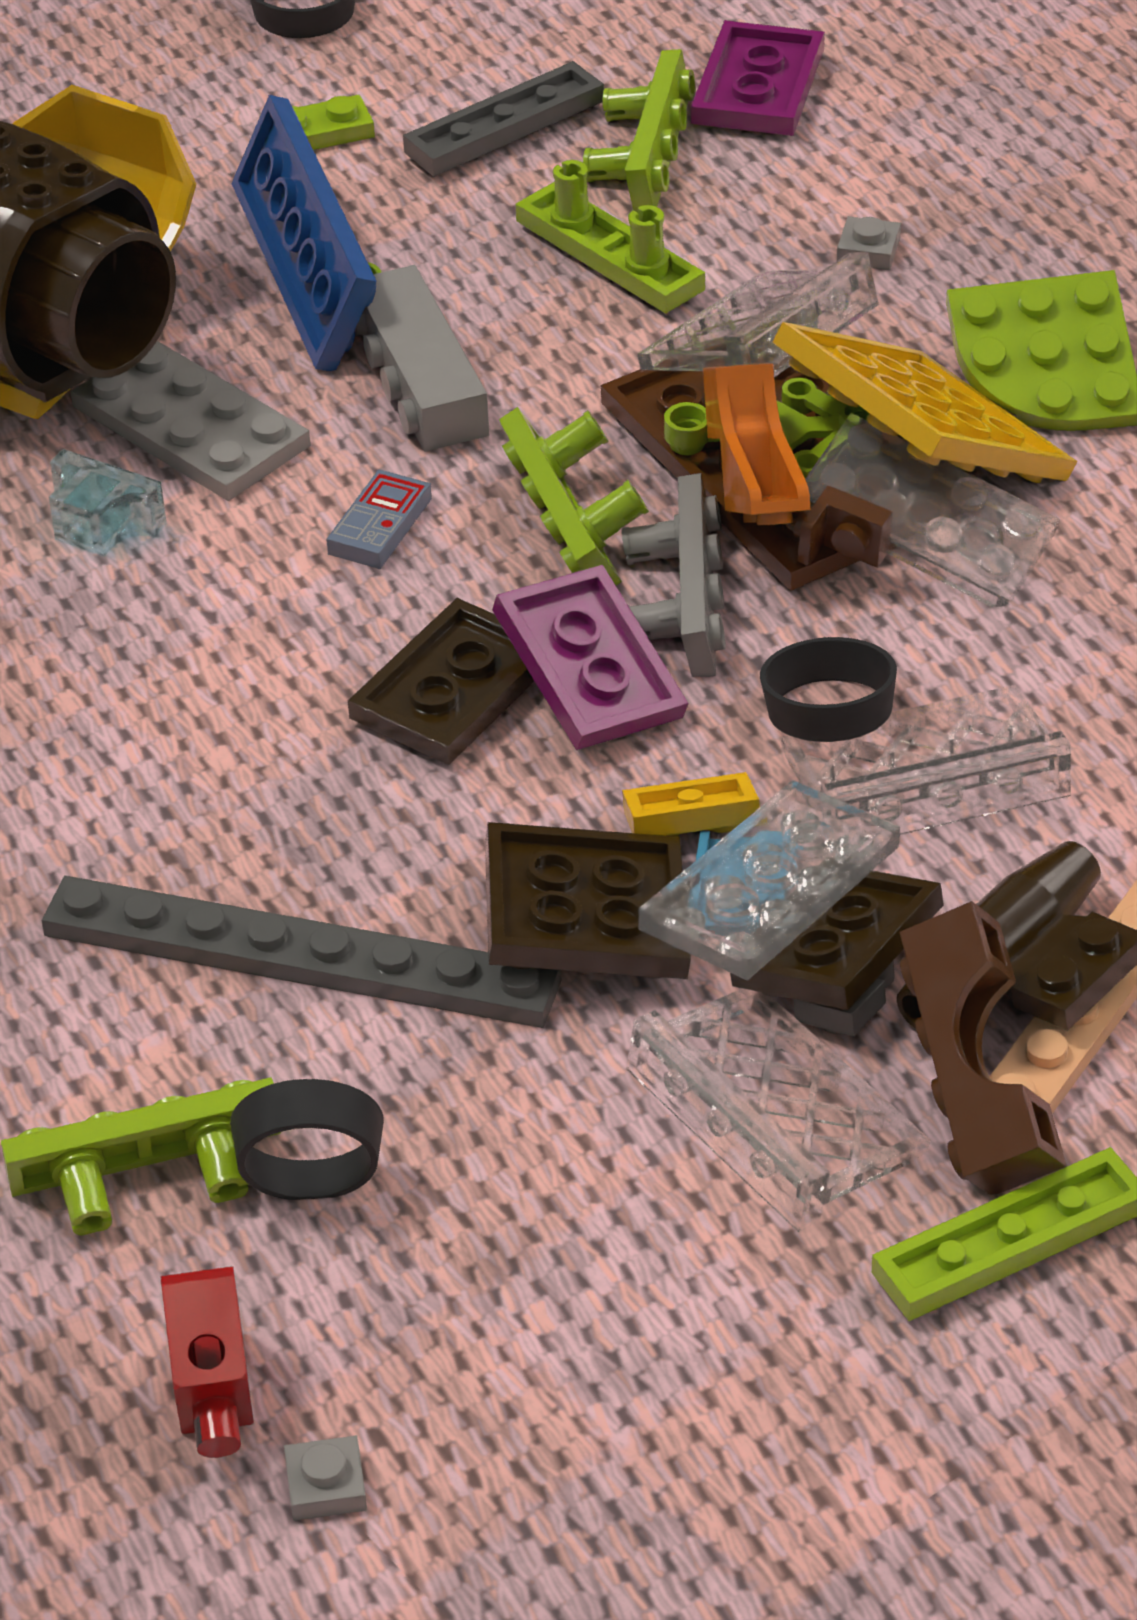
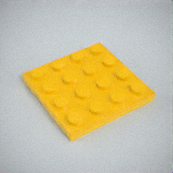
[772,322,1078,483]

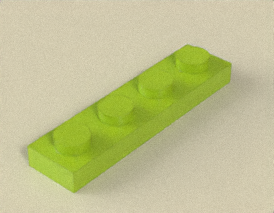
[871,1147,1137,1321]

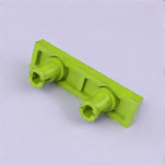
[583,49,696,212]
[515,160,705,314]
[499,407,649,586]
[0,1077,281,1236]

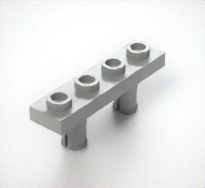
[622,473,725,677]

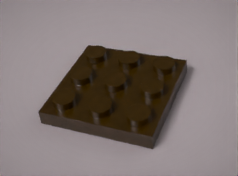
[485,822,691,979]

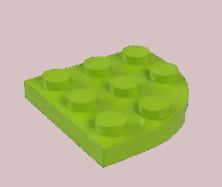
[946,270,1137,431]

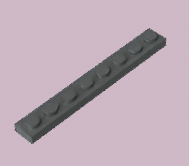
[41,875,561,1028]

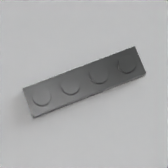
[403,61,604,177]

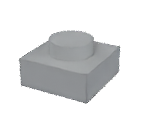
[837,216,901,270]
[284,1435,367,1521]

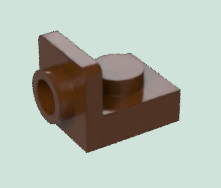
[793,485,893,568]

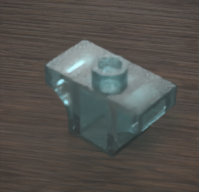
[49,449,167,556]

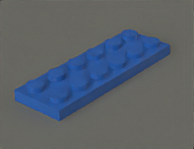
[231,95,377,372]

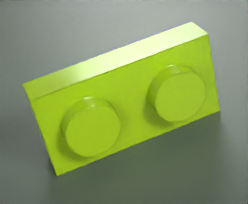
[292,94,375,150]

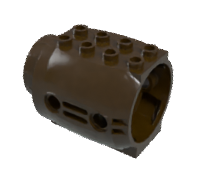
[0,121,176,403]

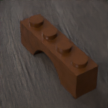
[900,901,1067,1195]

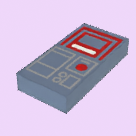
[326,469,432,569]

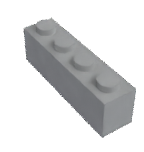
[355,265,489,452]

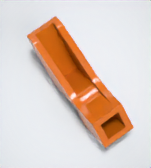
[703,363,811,525]

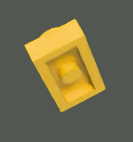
[622,772,761,837]

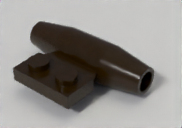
[896,841,1137,1031]

